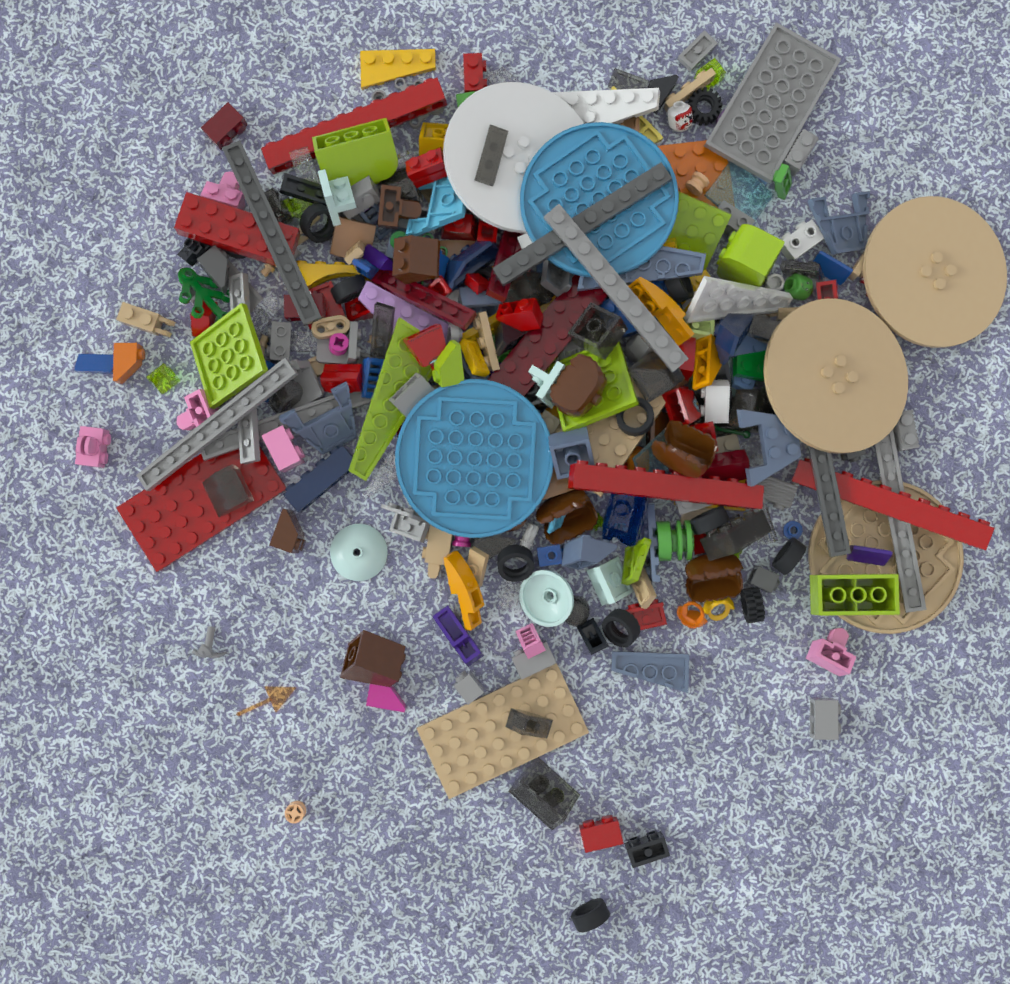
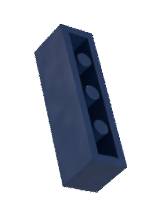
[283,445,353,513]

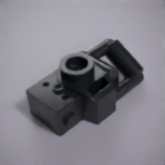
[177,238,211,267]

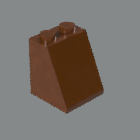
[340,630,406,687]

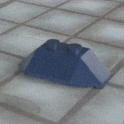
[444,241,499,293]
[714,313,754,365]

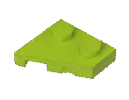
[621,538,651,586]

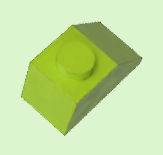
[432,340,464,387]

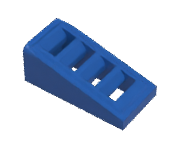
[352,258,379,280]
[361,357,384,399]

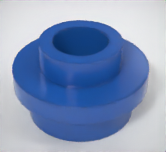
[783,521,803,539]

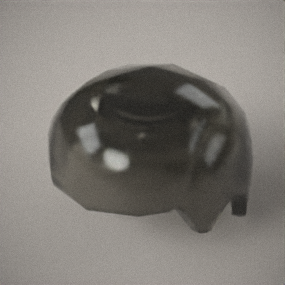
[565,595,590,627]

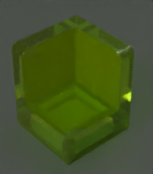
[694,58,726,91]
[284,198,313,219]
[146,363,180,394]

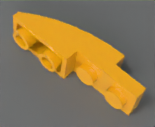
[628,277,695,346]
[443,551,484,631]

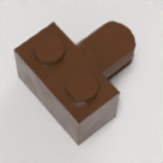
[378,185,422,230]

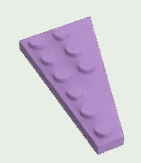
[358,281,464,350]

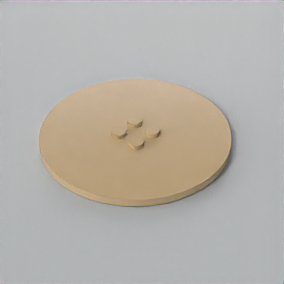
[863,196,1007,348]
[764,299,908,454]
[808,480,964,634]

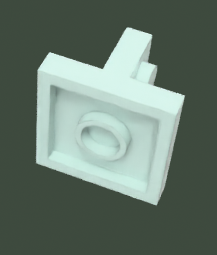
[318,169,357,226]
[528,361,566,408]
[587,557,634,606]

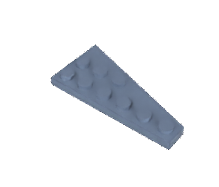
[577,246,706,291]

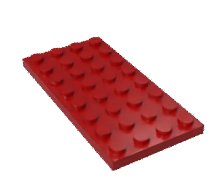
[116,445,287,572]

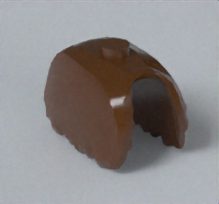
[550,354,607,418]
[651,420,717,478]
[535,489,598,545]
[685,553,744,603]

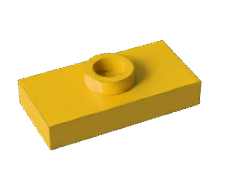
[459,339,490,377]

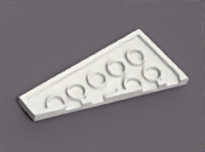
[552,88,660,124]
[684,276,793,323]

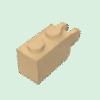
[116,302,176,338]
[422,525,453,579]

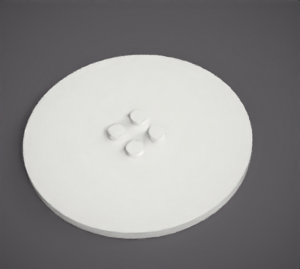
[443,82,584,233]

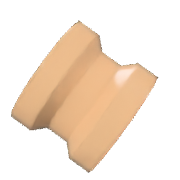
[685,171,710,196]
[285,801,306,823]

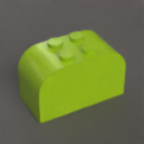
[312,118,398,186]
[716,224,785,287]
[809,574,900,616]

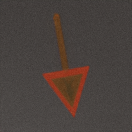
[236,686,296,716]

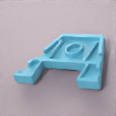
[406,176,466,236]

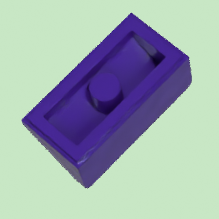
[363,244,393,271]
[846,545,893,566]

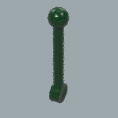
[714,425,751,439]

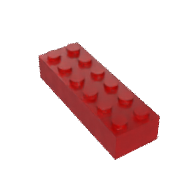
[174,192,301,266]

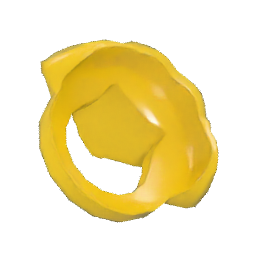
[703,597,735,621]

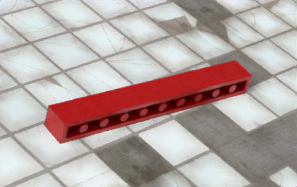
[261,77,447,175]
[791,458,995,550]
[568,460,764,510]

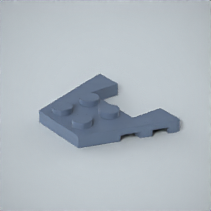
[807,191,870,255]
[279,382,357,455]
[737,410,802,487]

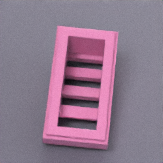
[515,623,546,659]

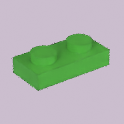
[773,164,792,200]

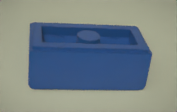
[809,250,853,285]
[74,354,113,374]

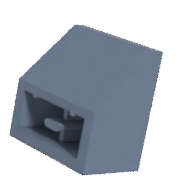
[561,535,617,570]

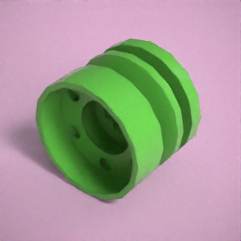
[655,520,694,561]

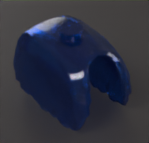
[602,494,648,547]

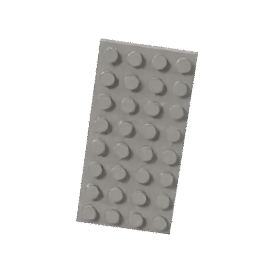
[704,22,841,184]

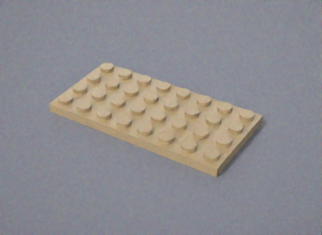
[416,663,589,799]

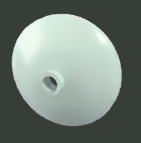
[330,524,388,581]
[519,569,574,627]

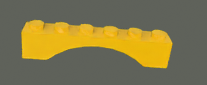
[296,260,372,289]

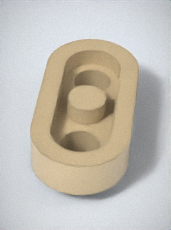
[311,315,350,339]

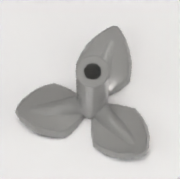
[192,626,226,659]

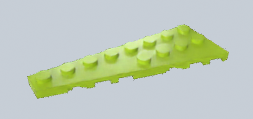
[349,317,432,481]

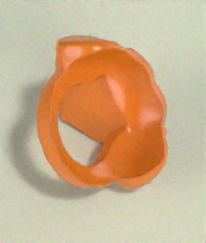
[677,601,707,629]

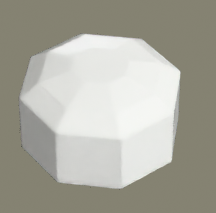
[764,273,785,291]

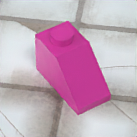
[366,684,407,712]

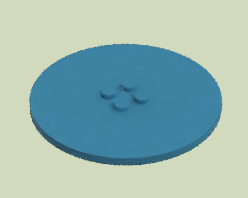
[520,122,679,278]
[395,379,554,538]

